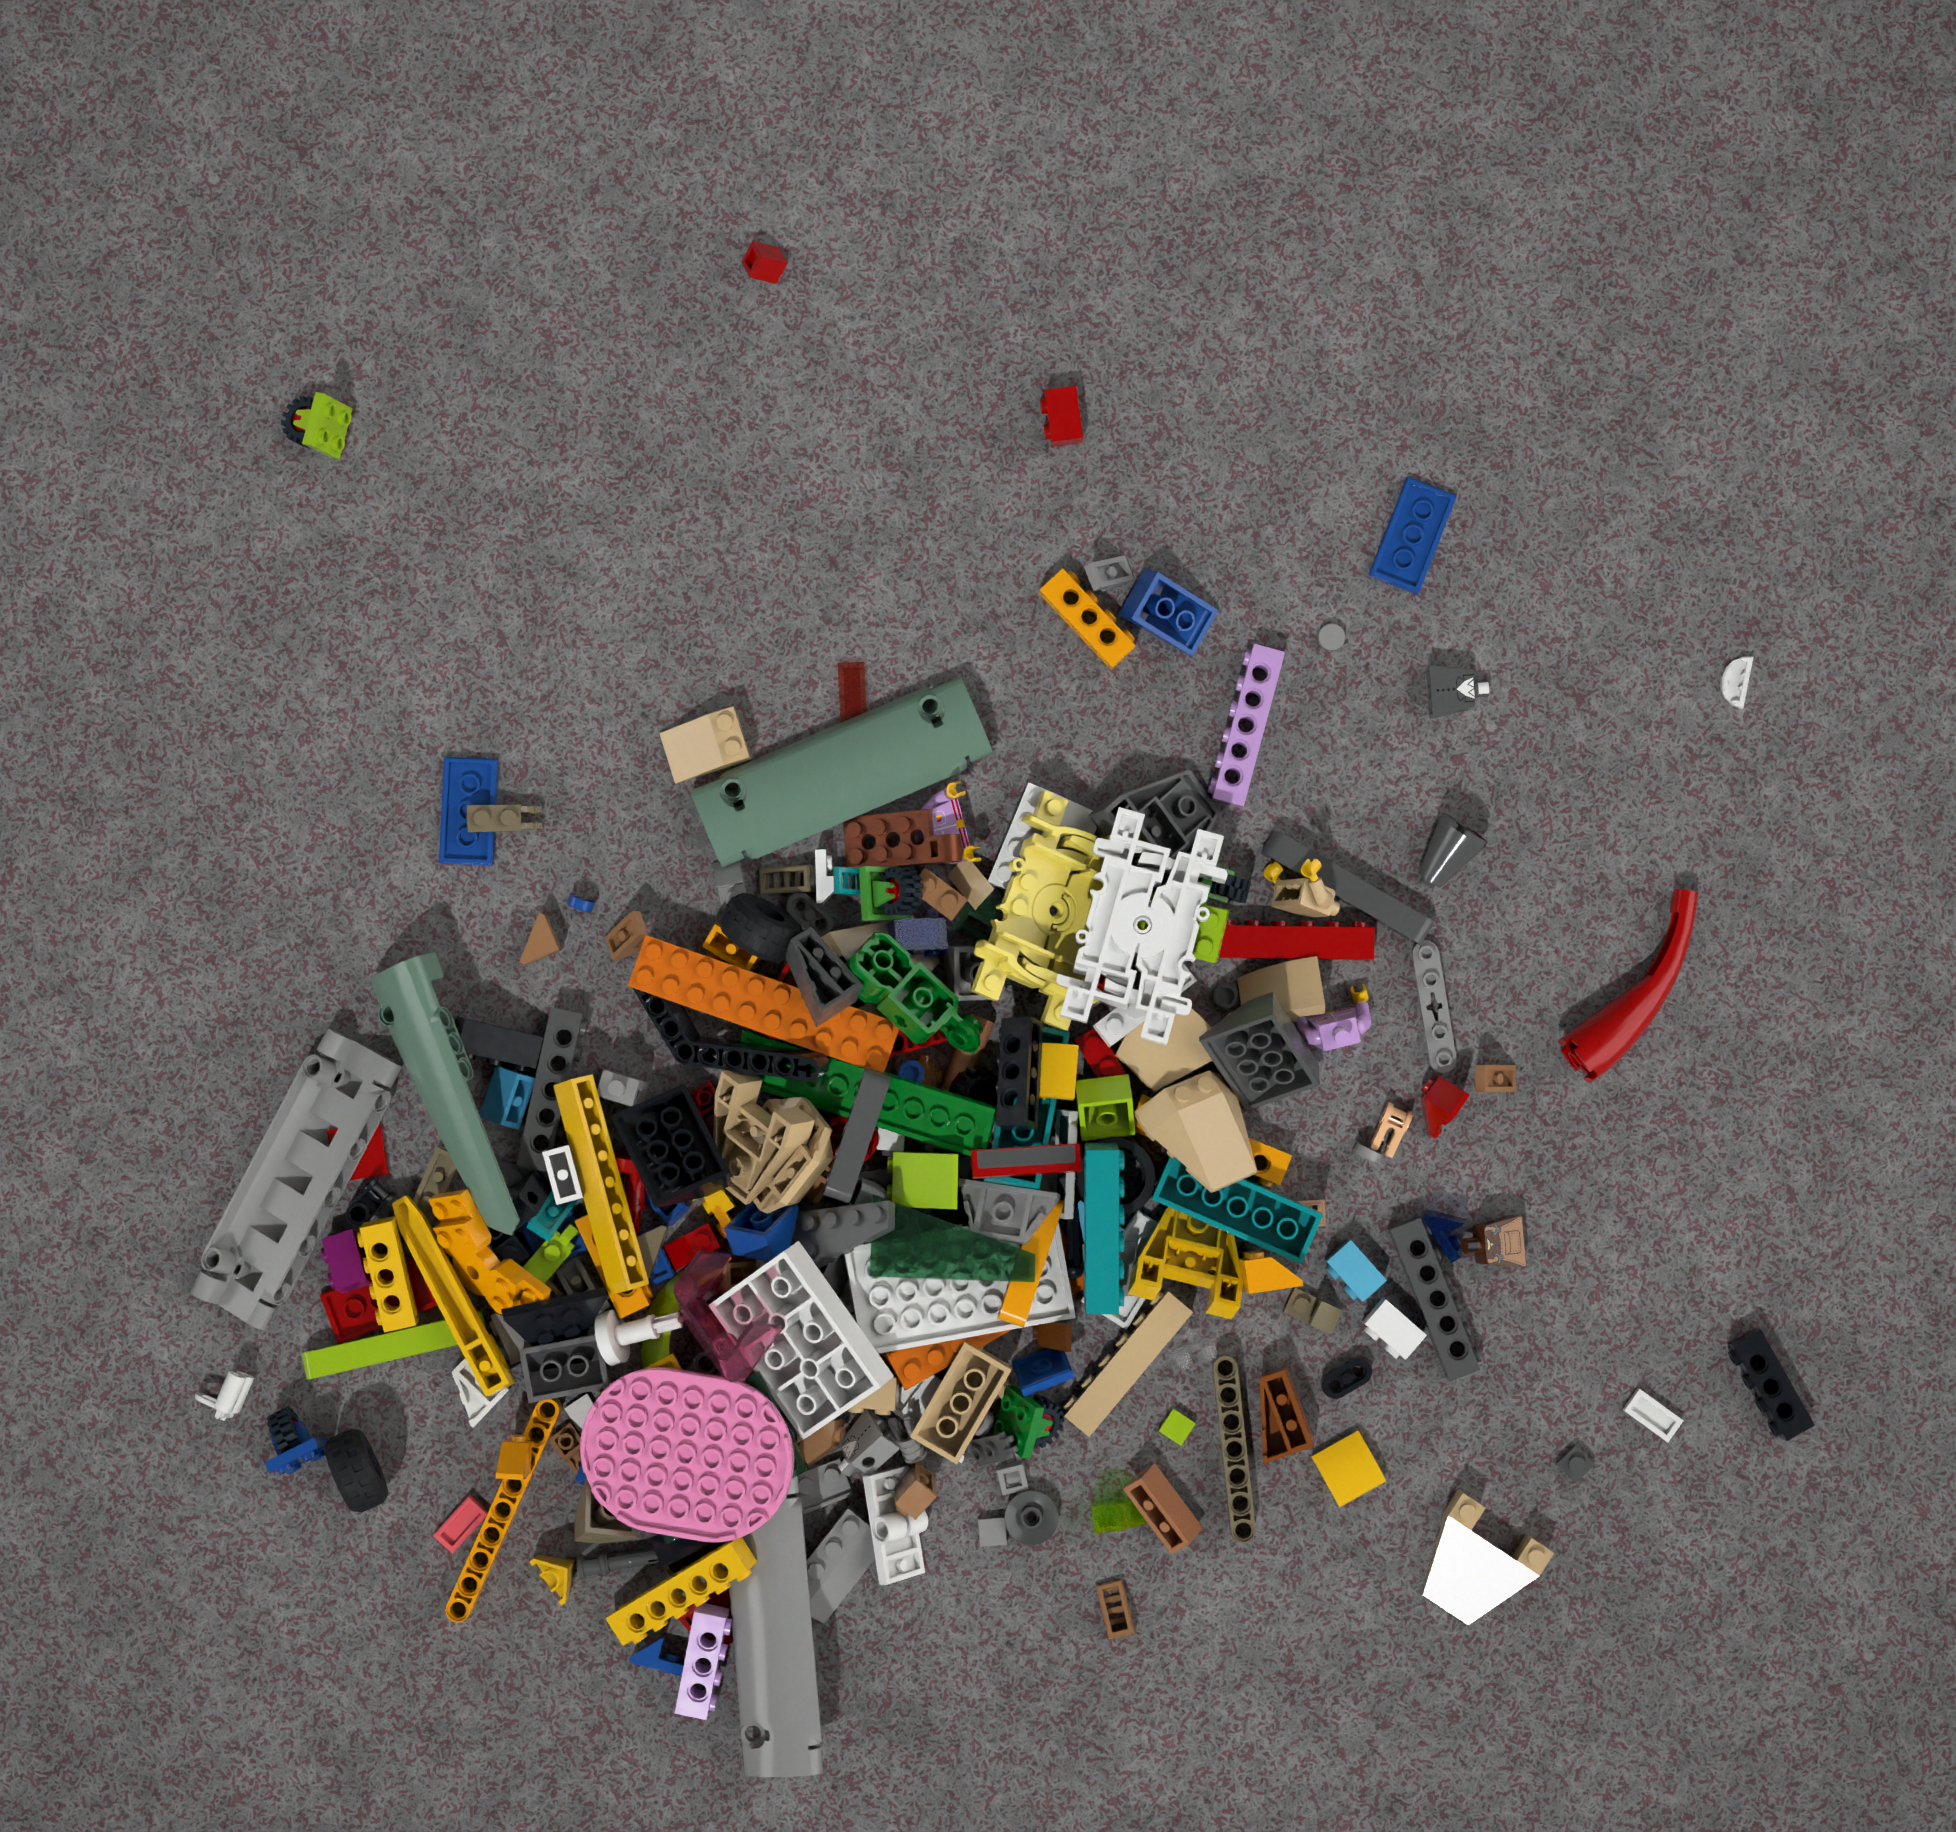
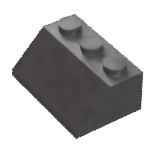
[519,1335,610,1403]

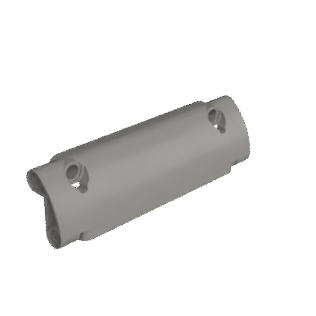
[190,1028,402,1330]
[725,1467,823,1777]

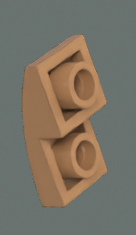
[549,1423,582,1475]

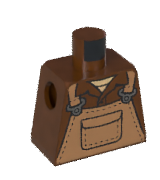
[1461,1215,1527,1267]

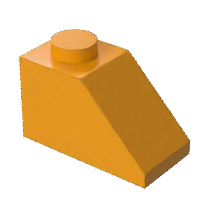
[495,1435,533,1480]

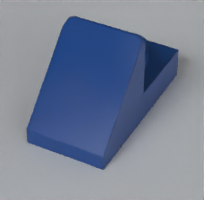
[629,1633,685,1676]

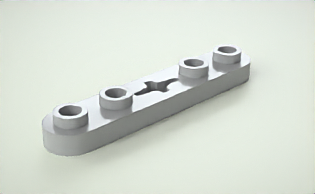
[1412,941,1456,1073]

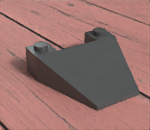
[1088,769,1220,892]

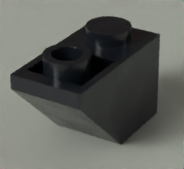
[485,1223,533,1265]

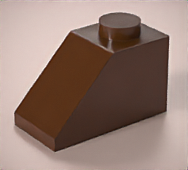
[1032,1319,1072,1352]

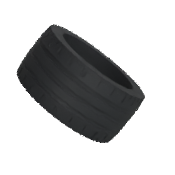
[1075,1136,1156,1216]

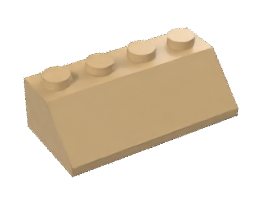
[910,1342,1013,1464]

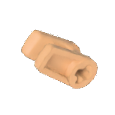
[1369,1102,1413,1158]

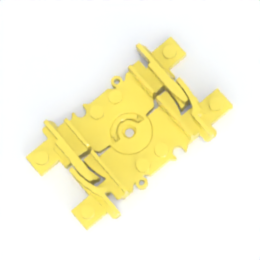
[971,790,1111,1031]

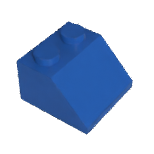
[724,1201,799,1262]

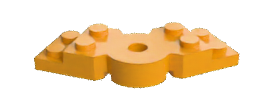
[428,1189,551,1315]

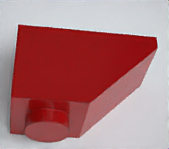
[663,1221,723,1271]

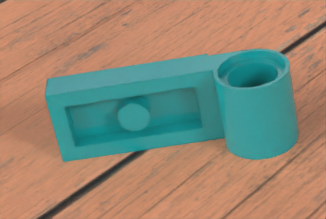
[527,1172,582,1242]

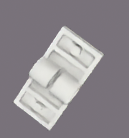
[863,1465,928,1585]

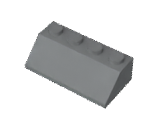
[807,1504,875,1624]

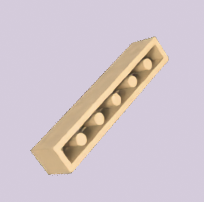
[1063,1290,1193,1437]

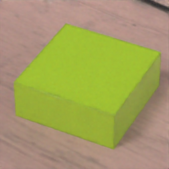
[1158,1408,1196,1446]

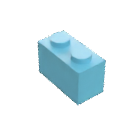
[1324,1239,1387,1302]

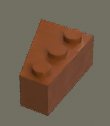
[1259,1365,1315,1464]

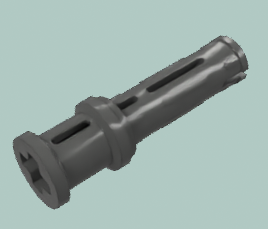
[577,1547,659,1580]

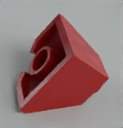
[1421,1076,1470,1139]

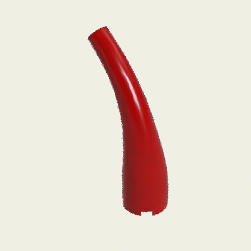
[1558,889,1698,1083]

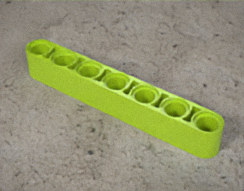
[301,1311,486,1380]

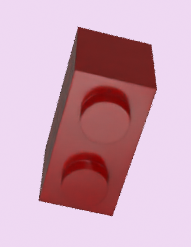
[1040,386,1083,447]
[1074,1028,1125,1078]

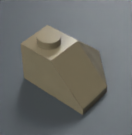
[574,1479,637,1544]

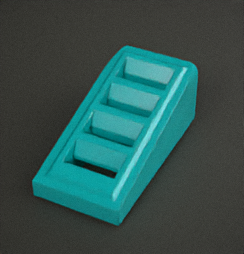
[833,867,860,897]

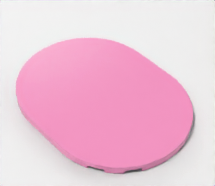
[580,1367,794,1542]

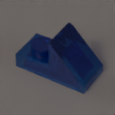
[1423,1210,1466,1263]

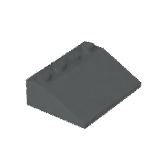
[1199,992,1320,1111]

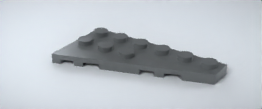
[756,1201,895,1271]

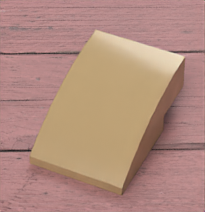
[1237,956,1325,1022]

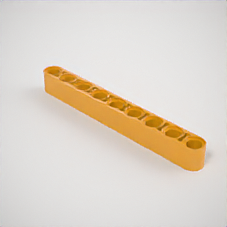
[445,1398,562,1623]

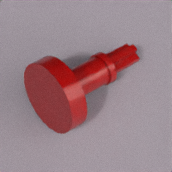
[614,1150,646,1237]

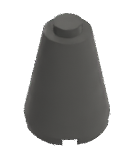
[1418,813,1488,889]

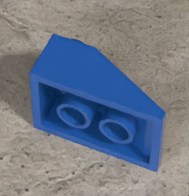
[1118,568,1219,657]

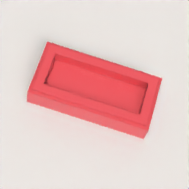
[433,1494,488,1554]

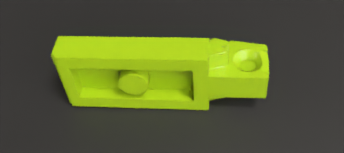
[523,1224,579,1284]

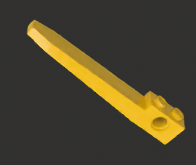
[392,1195,517,1397]

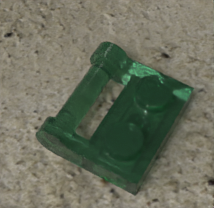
[952,895,1003,941]

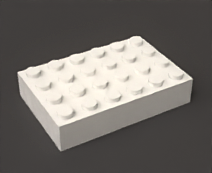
[708,1241,894,1440]

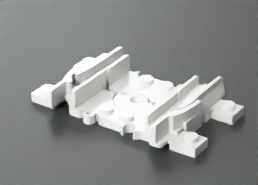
[1056,807,1228,1046]

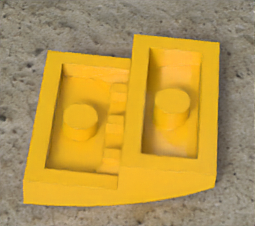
[1039,1043,1079,1100]
[1311,1431,1387,1508]

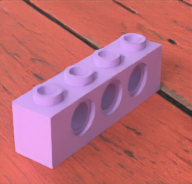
[675,1603,733,1720]

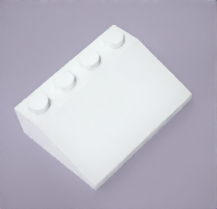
[988,782,1097,912]

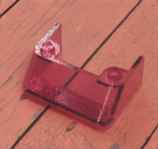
[674,1250,783,1383]

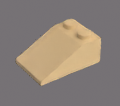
[659,706,751,784]

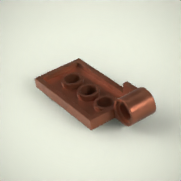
[843,809,962,868]

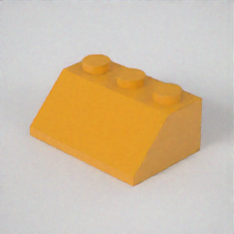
[1239,1250,1303,1294]

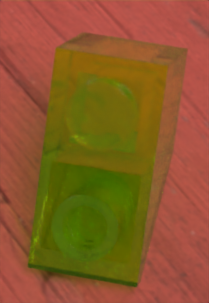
[1090,1498,1147,1534]

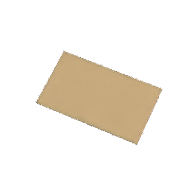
[948,861,994,910]

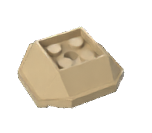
[753,1097,834,1214]

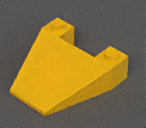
[1128,1207,1243,1320]

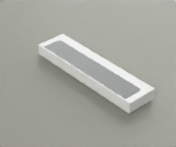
[1053,1109,1078,1219]

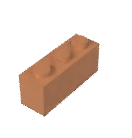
[1123,1463,1203,1554]

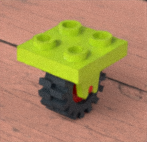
[281,392,353,459]

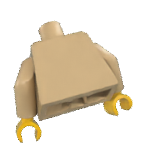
[1263,859,1340,918]

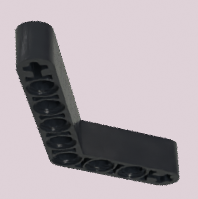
[633,988,830,1081]

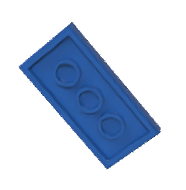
[1368,477,1457,595]
[439,757,498,866]

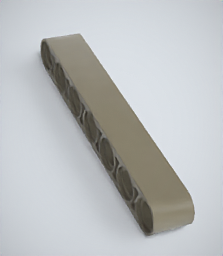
[1212,1354,1256,1543]

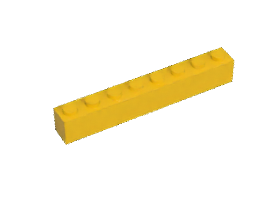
[553,1074,649,1295]

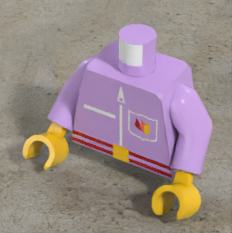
[914,781,981,864]
[1294,984,1371,1051]

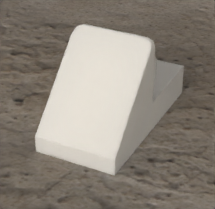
[815,849,849,905]

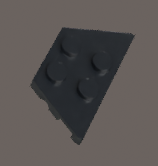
[501,1287,607,1346]

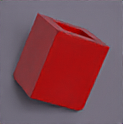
[741,241,788,284]

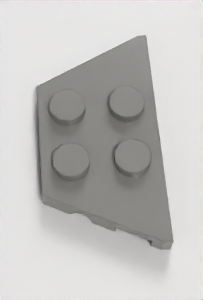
[958,1178,1060,1245]

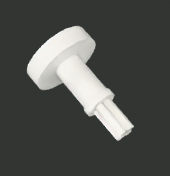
[594,1310,684,1366]

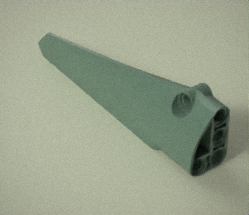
[370,952,520,1236]

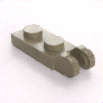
[466,804,543,833]

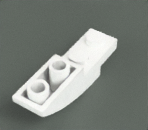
[1093,963,1197,1048]

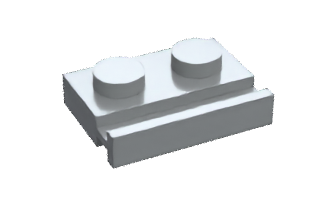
[795,1458,854,1514]

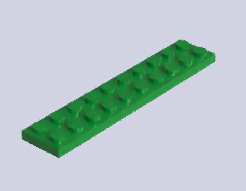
[737,1029,997,1156]

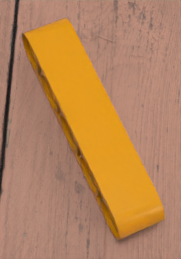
[997,1199,1064,1327]

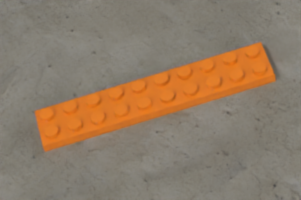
[628,935,899,1072]

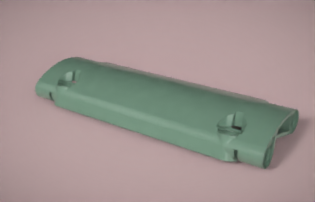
[690,676,993,868]

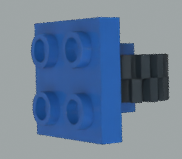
[265,1406,328,1475]

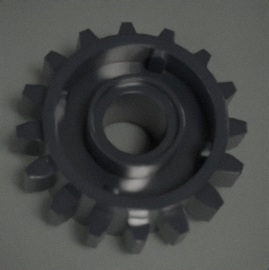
[949,1065,998,1106]

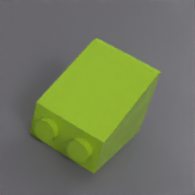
[887,1151,958,1209]

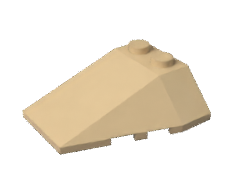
[1134,1071,1257,1193]

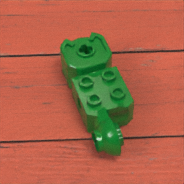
[845,932,982,1053]

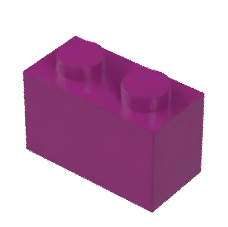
[321,1229,372,1294]

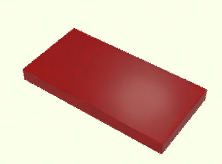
[319,1257,437,1344]

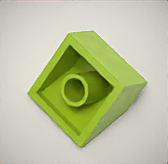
[1075,1074,1135,1141]

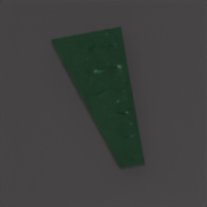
[870,1194,1035,1283]

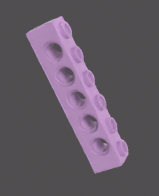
[1208,644,1285,808]

